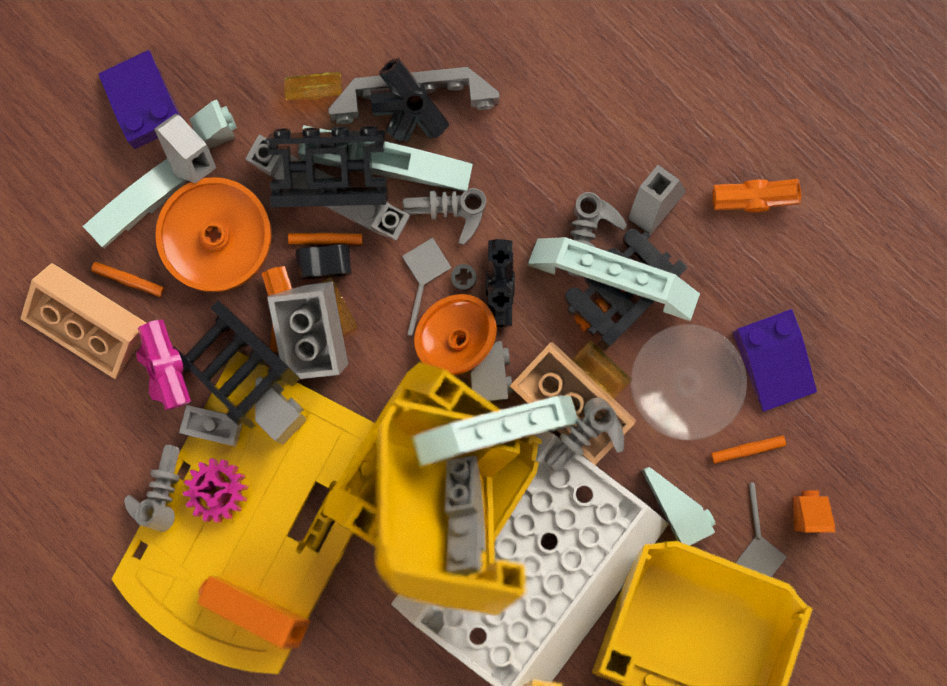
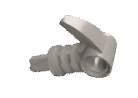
[403,188,486,245]
[568,192,627,277]
[546,397,624,472]
[124,445,180,532]

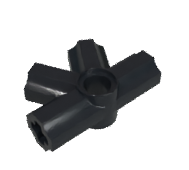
[370,58,449,141]
[486,239,515,327]

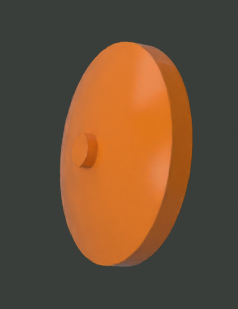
[155,177,272,292]

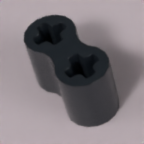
[295,245,352,280]

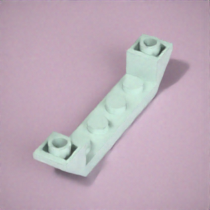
[528,237,700,321]
[411,396,579,466]

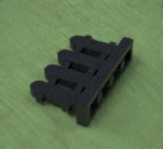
[565,229,688,352]

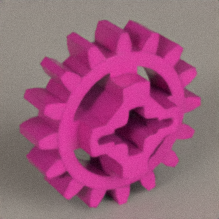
[183,459,248,523]

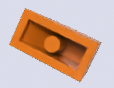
[793,490,835,532]

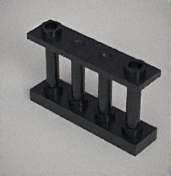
[173,300,300,429]

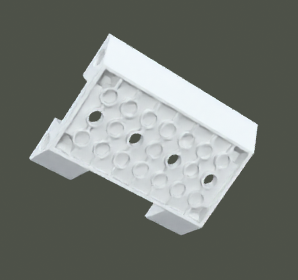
[391,431,669,686]

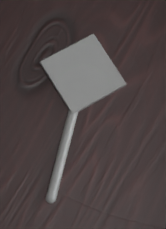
[402,238,452,336]
[735,482,787,577]

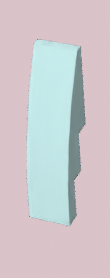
[83,159,187,249]

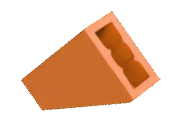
[197,576,311,649]

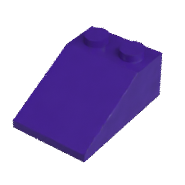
[98,50,182,149]
[733,309,817,412]

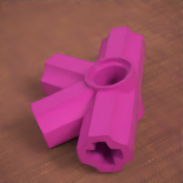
[136,320,191,411]

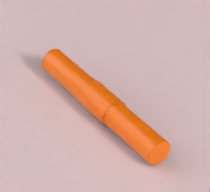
[288,233,363,245]
[91,261,165,298]
[711,435,786,464]

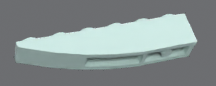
[298,125,473,192]

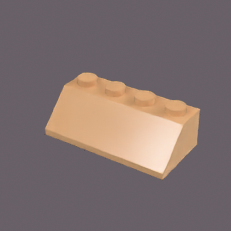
[20,263,146,379]
[510,342,636,465]

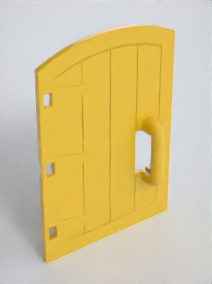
[112,352,374,674]

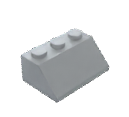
[267,282,348,381]

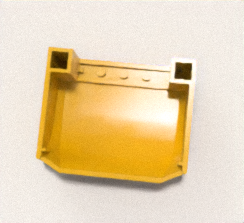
[323,362,542,547]
[376,399,526,616]
[592,541,812,686]

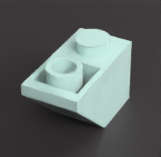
[190,100,237,149]

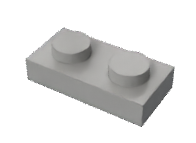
[179,405,243,447]

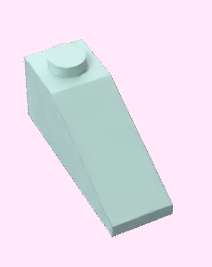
[641,467,716,546]

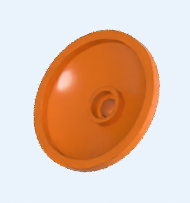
[414,294,497,375]

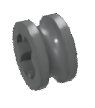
[451,264,477,291]

